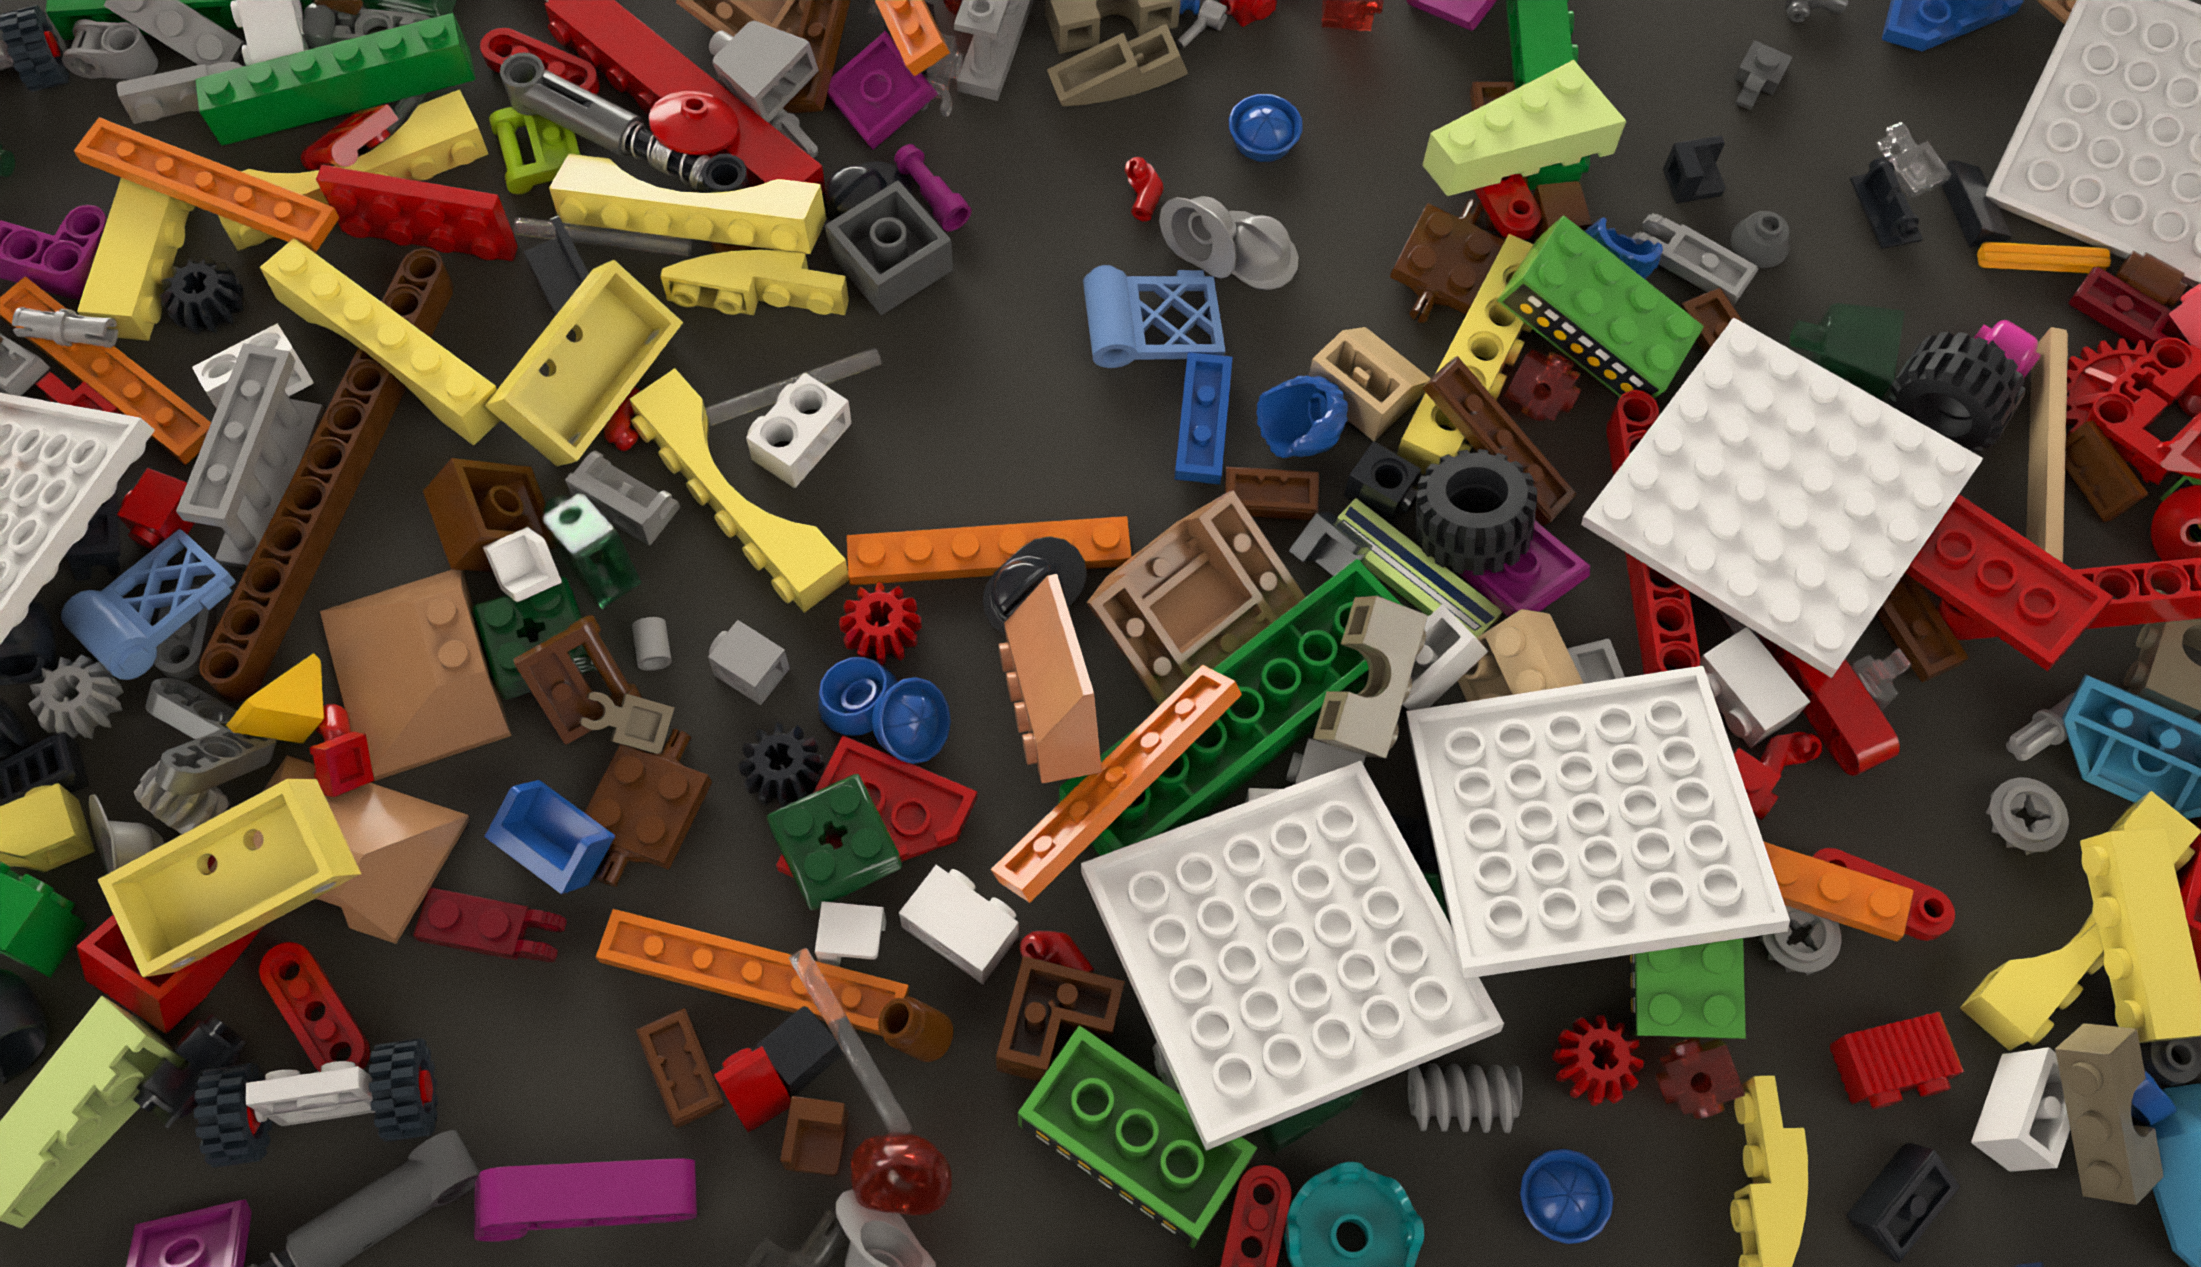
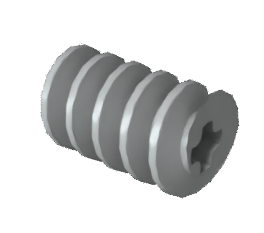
[1408,1063,1523,1133]

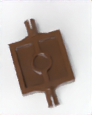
[1389,199,1505,323]
[584,729,712,887]

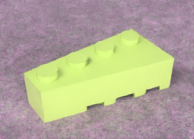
[1423,60,1626,196]
[0,996,186,1228]

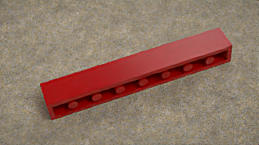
[545,0,826,193]

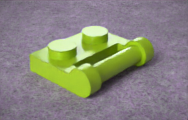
[489,107,581,194]

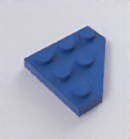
[1881,0,2024,51]

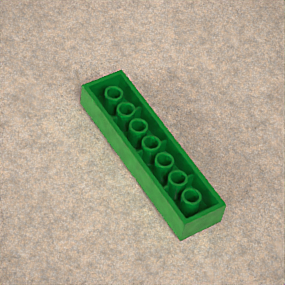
[1059,559,1403,856]

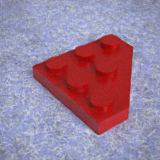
[776,736,978,878]

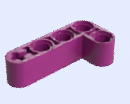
[0,205,108,300]
[474,1158,697,1242]

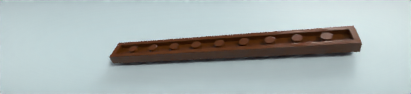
[1680,288,1969,683]

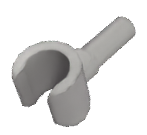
[1176,0,1227,49]

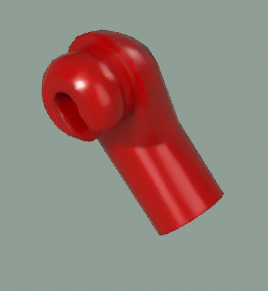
[604,387,640,451]
[1759,732,1822,775]

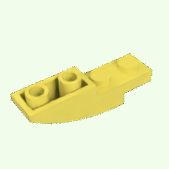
[660,250,849,315]
[1730,1076,1808,1267]

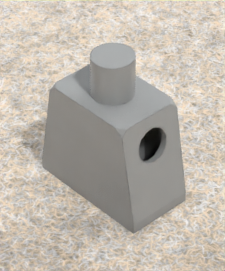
[709,21,819,123]

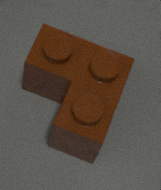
[996,956,1125,1082]

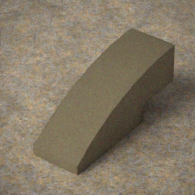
[1047,23,1188,107]

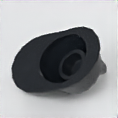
[822,161,912,232]
[983,536,1087,635]

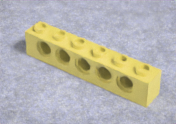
[1397,234,1534,475]

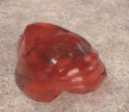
[851,1131,952,1215]

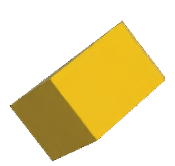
[226,653,324,744]

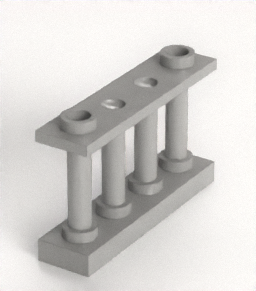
[954,0,1034,101]
[176,343,325,569]

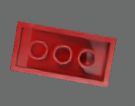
[77,855,265,1034]

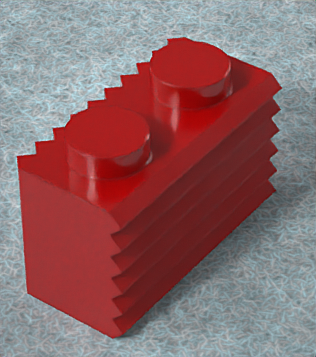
[1830,1012,1964,1109]

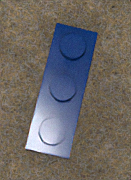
[1174,352,1233,484]

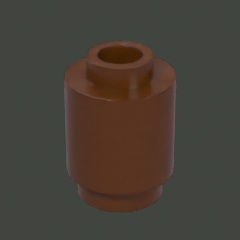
[2115,250,2187,308]
[878,997,953,1062]

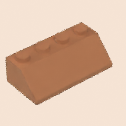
[998,574,1102,783]

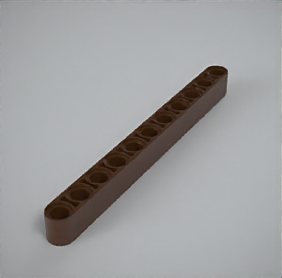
[199,248,454,702]

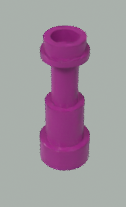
[894,144,972,232]

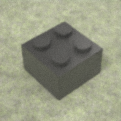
[825,180,953,316]

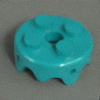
[1284,1162,1424,1267]

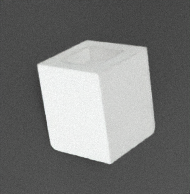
[483,527,562,602]
[815,902,886,967]

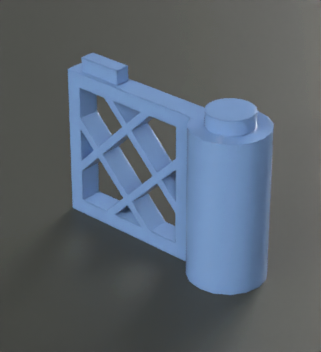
[1083,265,1226,368]
[61,529,236,680]

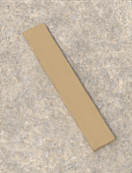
[2026,327,2068,563]

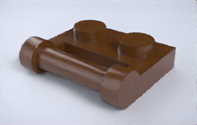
[514,615,642,745]

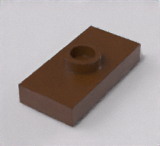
[2065,421,2149,522]
[1225,467,1319,520]
[636,1008,726,1129]

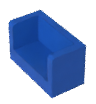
[484,780,615,894]

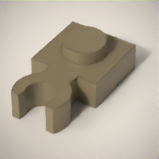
[579,692,675,754]

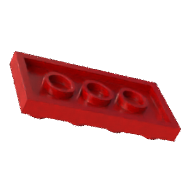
[316,165,518,261]
[1905,494,2113,671]

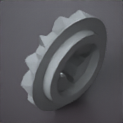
[1986,778,2069,855]
[1758,905,1842,976]

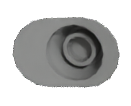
[1159,196,1236,278]
[1229,211,1299,290]
[89,794,165,874]
[836,1189,936,1267]

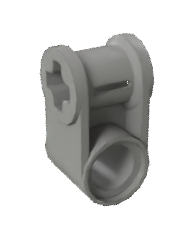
[62,19,158,80]

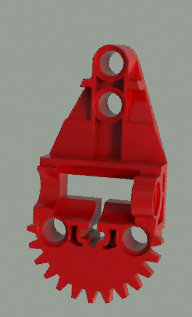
[2066,337,2201,485]

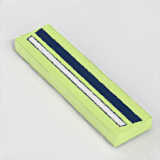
[1337,498,1502,638]

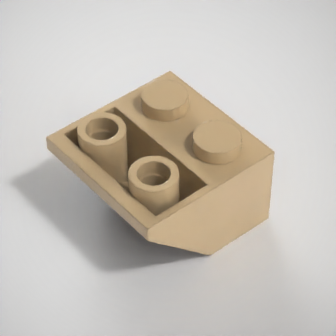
[1309,327,1431,442]
[1458,609,1584,702]

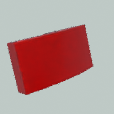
[714,1046,791,1133]

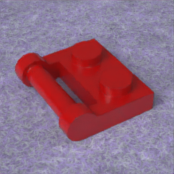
[301,104,399,171]

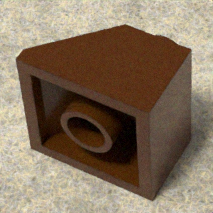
[423,458,561,572]

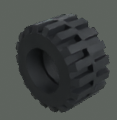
[1889,332,2025,453]
[1415,449,1537,575]

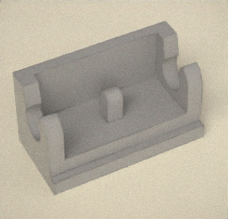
[565,450,680,546]

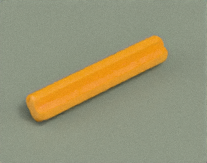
[1977,242,2111,273]

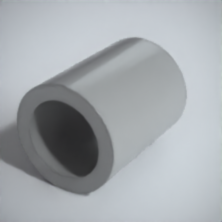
[632,617,672,671]

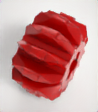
[839,581,922,666]
[1552,1015,1644,1106]

